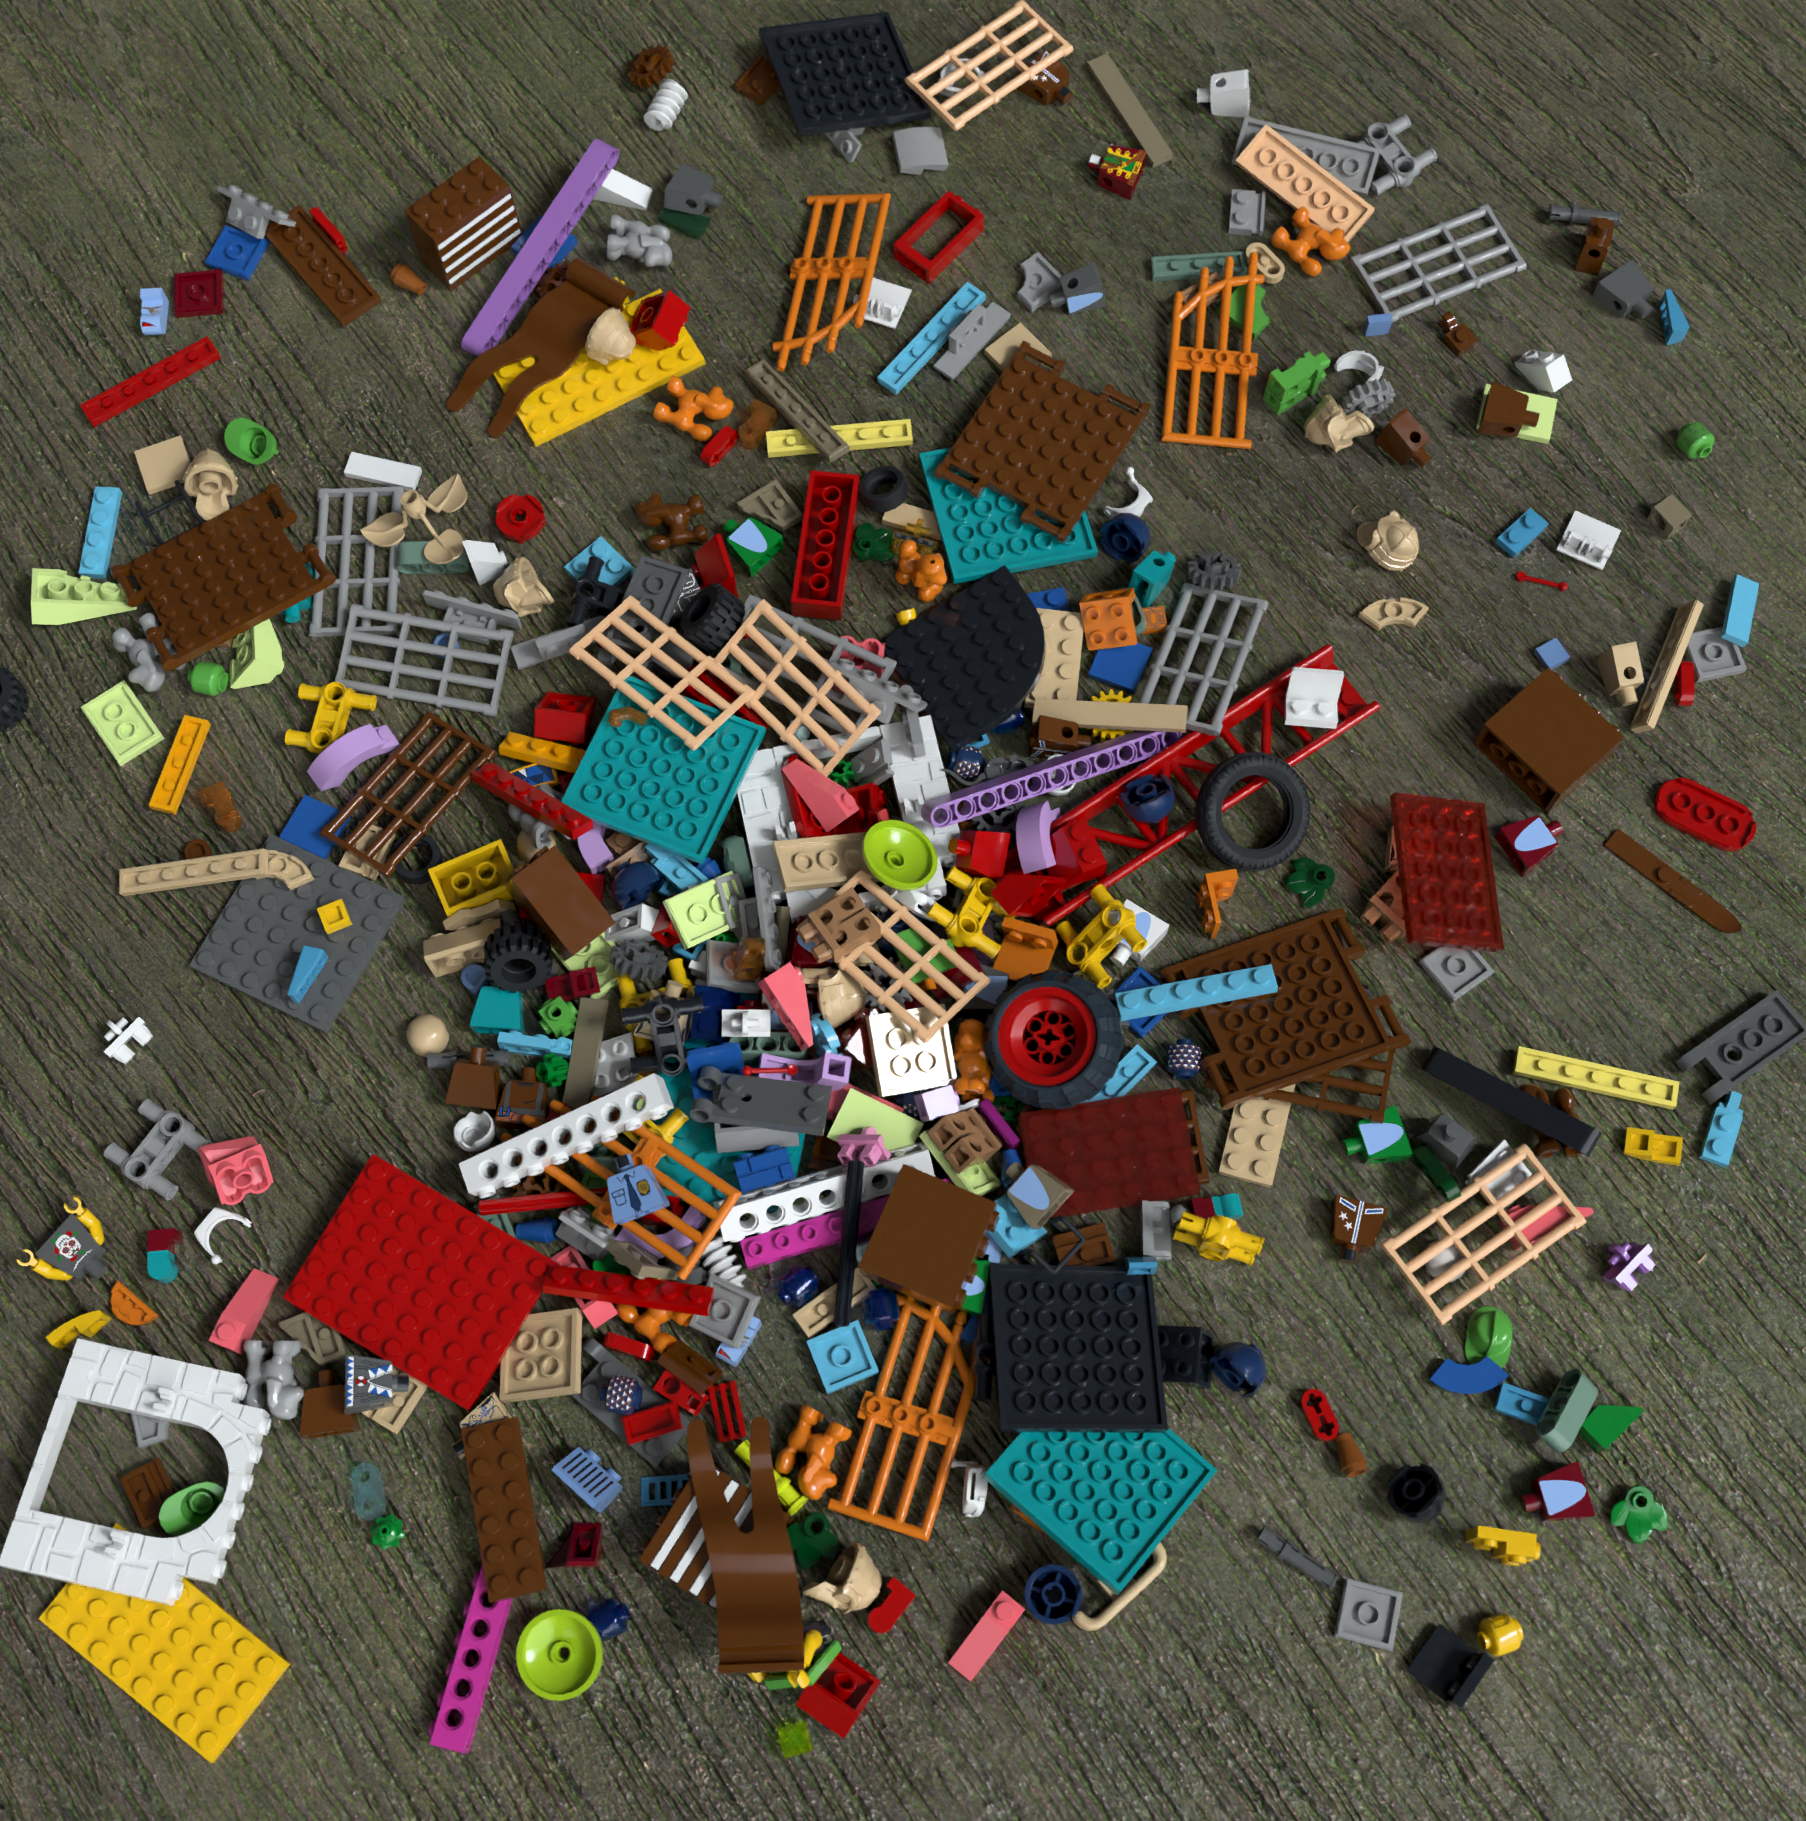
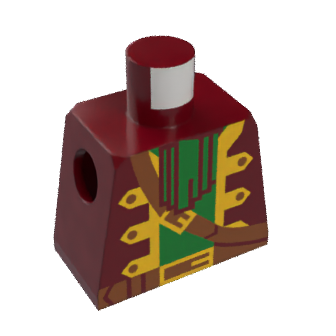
[1088,145,1147,200]

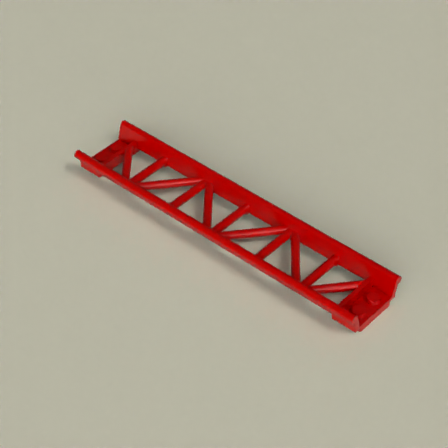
[1003,643,1381,927]

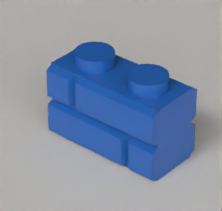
[733,1145,795,1195]

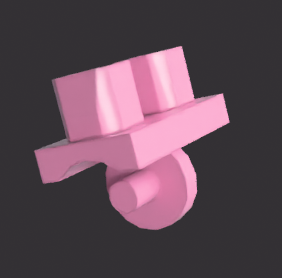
[837,1127,891,1167]

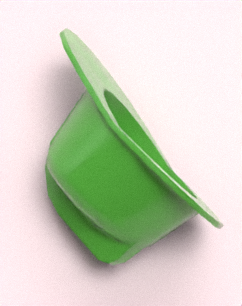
[224,418,279,465]
[1465,1307,1513,1369]
[159,1481,226,1536]

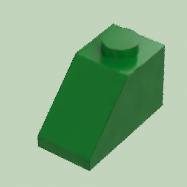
[1578,1405,1644,1453]

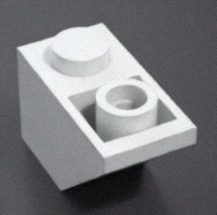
[1514,349,1572,392]

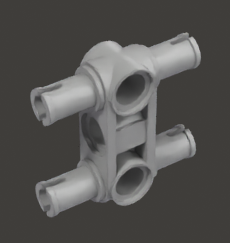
[1357,114,1437,196]
[103,1099,213,1201]

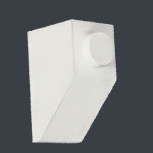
[462,540,508,585]
[605,904,664,943]

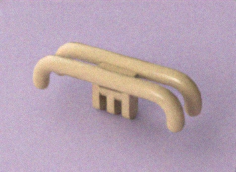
[1072,1542,1167,1631]

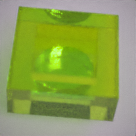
[777,1721,813,1759]

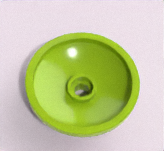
[862,820,938,890]
[516,1609,603,1701]

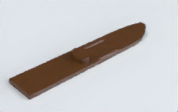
[1604,829,1742,934]

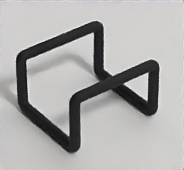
[135,480,204,545]
[1019,1215,1086,1275]

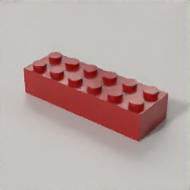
[791,470,860,621]

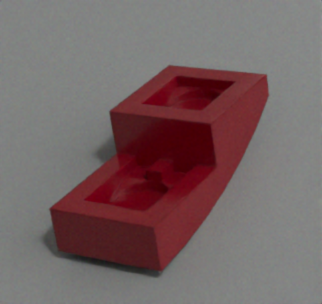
[545,966,601,1002]

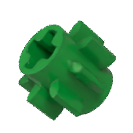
[828,758,854,788]
[536,1053,569,1088]

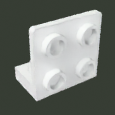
[1284,667,1344,729]

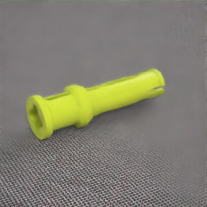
[734,1439,808,1516]

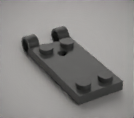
[597,555,689,679]
[1675,990,1806,1105]
[690,1066,832,1136]
[571,1336,690,1469]

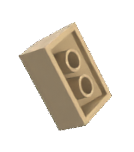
[423,918,504,978]

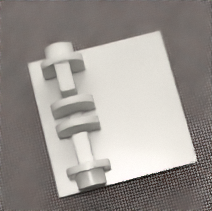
[853,278,912,329]
[1556,510,1621,570]
[593,1032,637,1096]
[1465,1139,1532,1211]

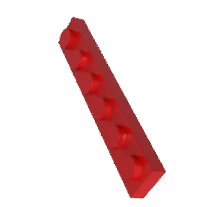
[80,336,221,427]
[471,762,593,840]
[543,1264,714,1316]

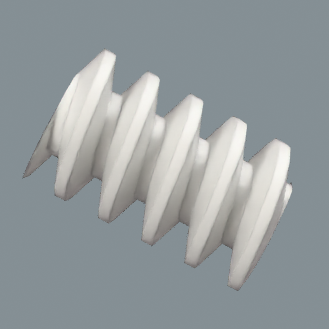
[644,79,688,131]
[700,1236,747,1288]

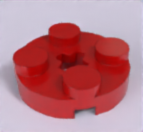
[495,494,546,544]

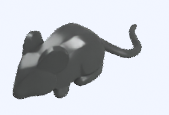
[942,755,1035,787]

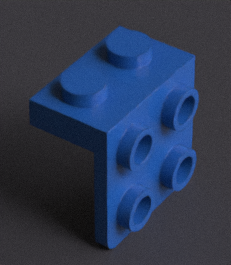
[686,1042,744,1103]

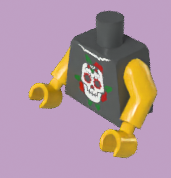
[15,1195,107,1281]

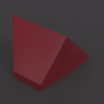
[545,1523,603,1569]

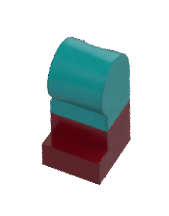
[1189,1193,1244,1220]
[147,1228,182,1284]

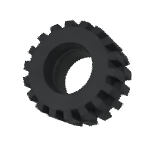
[679,583,745,653]
[0,666,29,733]
[484,923,552,993]

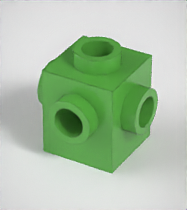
[538,996,578,1039]

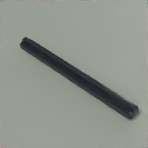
[834,1160,864,1327]

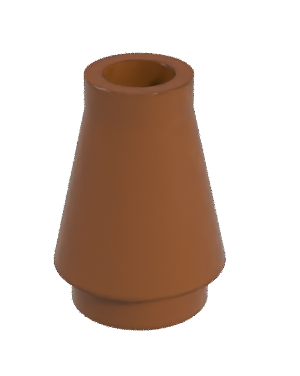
[390,263,427,296]
[1335,1433,1368,1478]

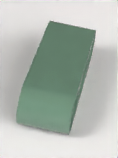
[397,541,469,574]
[729,1032,808,1065]
[1535,1368,1598,1453]

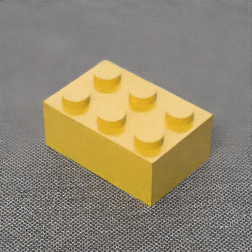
[428,839,514,917]

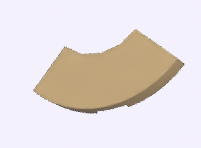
[1358,597,1429,631]
[256,850,315,890]
[443,899,516,930]

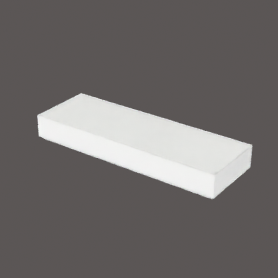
[344,452,422,490]

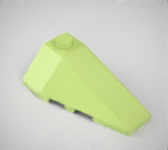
[31,568,137,625]
[229,619,284,689]

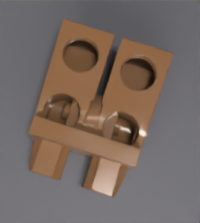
[1360,864,1441,944]
[798,887,881,963]
[927,1108,1002,1174]

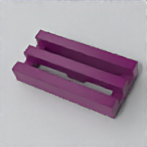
[977,1098,1020,1150]

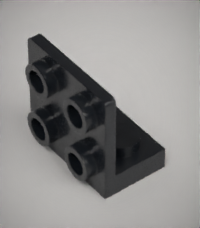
[1157,1326,1215,1389]
[1407,1624,1495,1709]

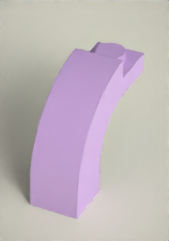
[307,724,400,791]
[1016,801,1062,874]
[578,822,614,874]
[757,1052,852,1092]
[615,1206,706,1264]

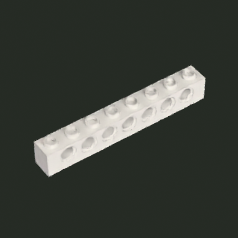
[459,1073,674,1198]
[713,1141,935,1242]

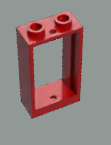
[893,190,984,284]

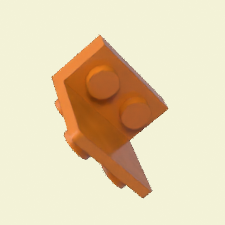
[1079,588,1137,651]
[1196,869,1238,939]
[993,916,1058,982]

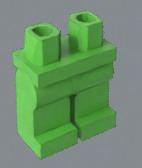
[1263,351,1331,416]

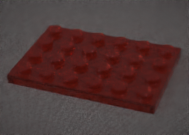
[1390,792,1504,952]
[1020,1087,1201,1220]

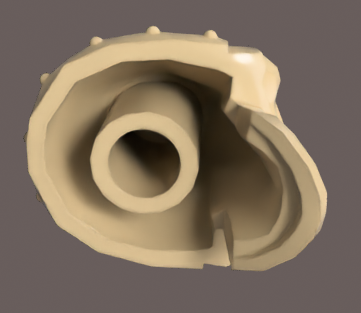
[586,307,636,365]
[1304,394,1374,453]
[183,448,239,521]
[1356,511,1419,572]
[493,557,555,617]
[797,966,867,1029]
[801,1542,882,1614]

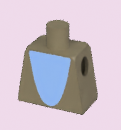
[1006,1162,1074,1229]

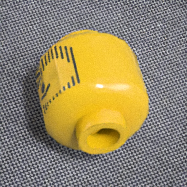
[1477,1613,1523,1657]

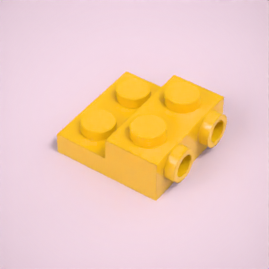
[1465,1526,1540,1566]

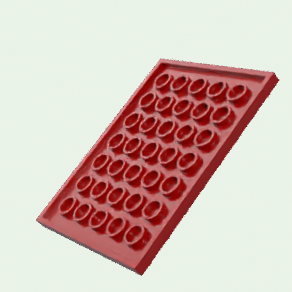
[283,1154,559,1411]

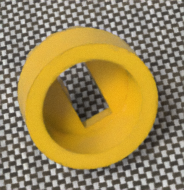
[895,607,917,626]

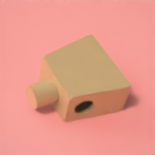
[1596,641,1644,706]

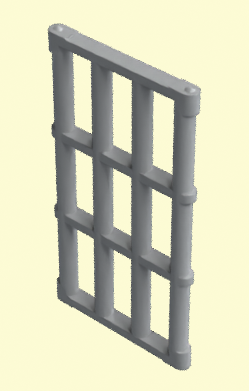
[1349,204,1527,323]
[309,486,404,637]
[1138,583,1268,736]
[709,594,897,738]
[335,604,513,717]

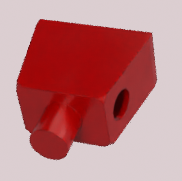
[948,831,1011,882]

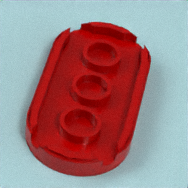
[781,754,837,838]
[1654,778,1757,851]

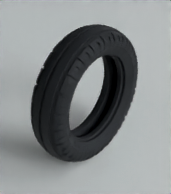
[1195,752,1310,872]

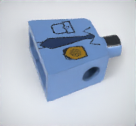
[607,1154,670,1225]

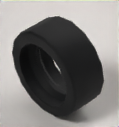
[859,466,908,513]
[391,833,443,885]

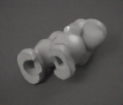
[607,215,672,267]
[112,613,186,692]
[508,784,571,850]
[244,1340,304,1420]

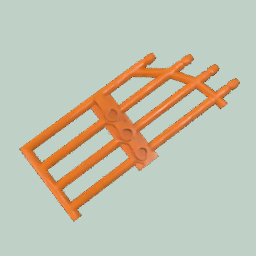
[773,193,891,372]
[1161,252,1264,449]
[501,1095,742,1280]
[828,1293,984,1542]

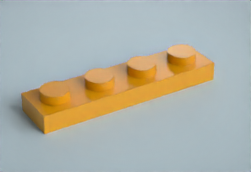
[149,715,211,815]
[499,732,586,774]

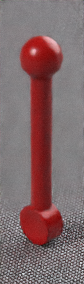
[1516,571,1568,591]
[742,1064,798,1076]

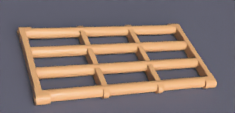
[905,0,1073,131]
[569,595,755,751]
[714,599,881,777]
[796,869,991,1043]
[1380,1143,1586,1325]

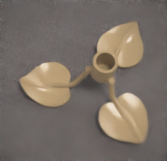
[360,473,467,564]

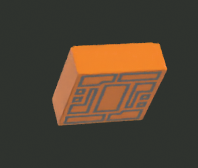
[1142,606,1167,635]

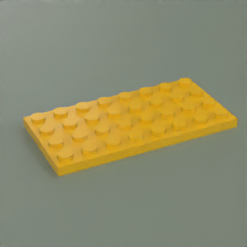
[493,289,705,447]
[38,1523,291,1763]

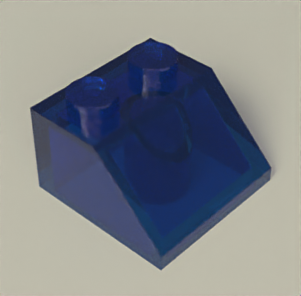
[684,985,740,1046]

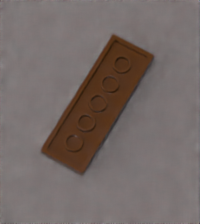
[264,205,382,327]
[461,1417,548,1603]

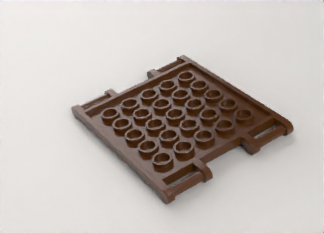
[934,341,1151,544]
[110,484,336,671]
[1159,908,1411,1110]

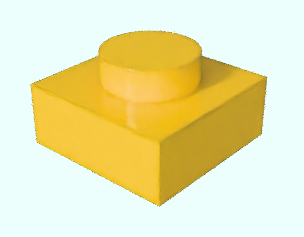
[317,898,353,934]

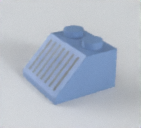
[551,1447,624,1514]

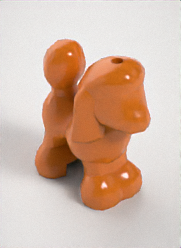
[1271,206,1350,277]
[653,376,734,441]
[895,539,947,603]
[953,1019,994,1104]
[616,1275,693,1354]
[775,1404,852,1500]

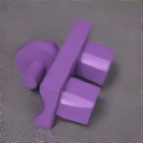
[1601,1242,1655,1292]

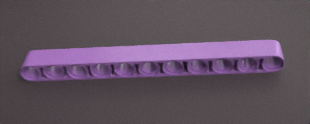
[461,139,619,357]
[921,730,1182,828]

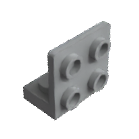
[555,1206,618,1262]

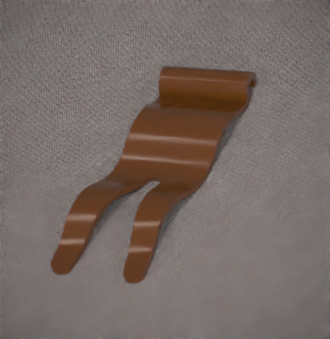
[446,257,635,438]
[687,1417,805,1674]

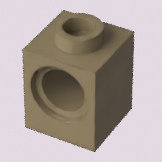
[1647,494,1692,540]

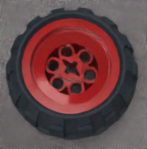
[983,970,1123,1109]

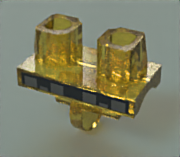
[892,518,940,557]

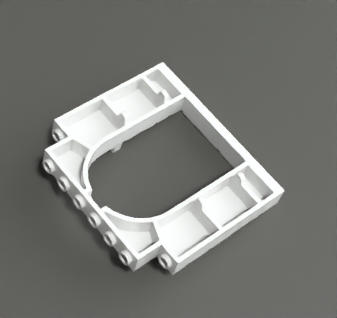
[737,715,960,924]
[0,1338,271,1606]

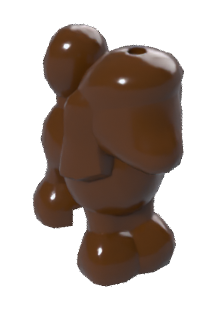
[635,493,710,552]
[1518,1084,1582,1159]

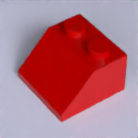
[629,290,690,351]
[692,534,738,596]
[534,691,597,745]
[1045,818,1107,893]
[990,874,1068,917]
[796,1652,881,1739]

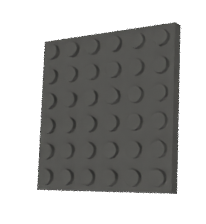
[189,834,406,1034]

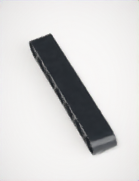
[1421,1045,1603,1157]

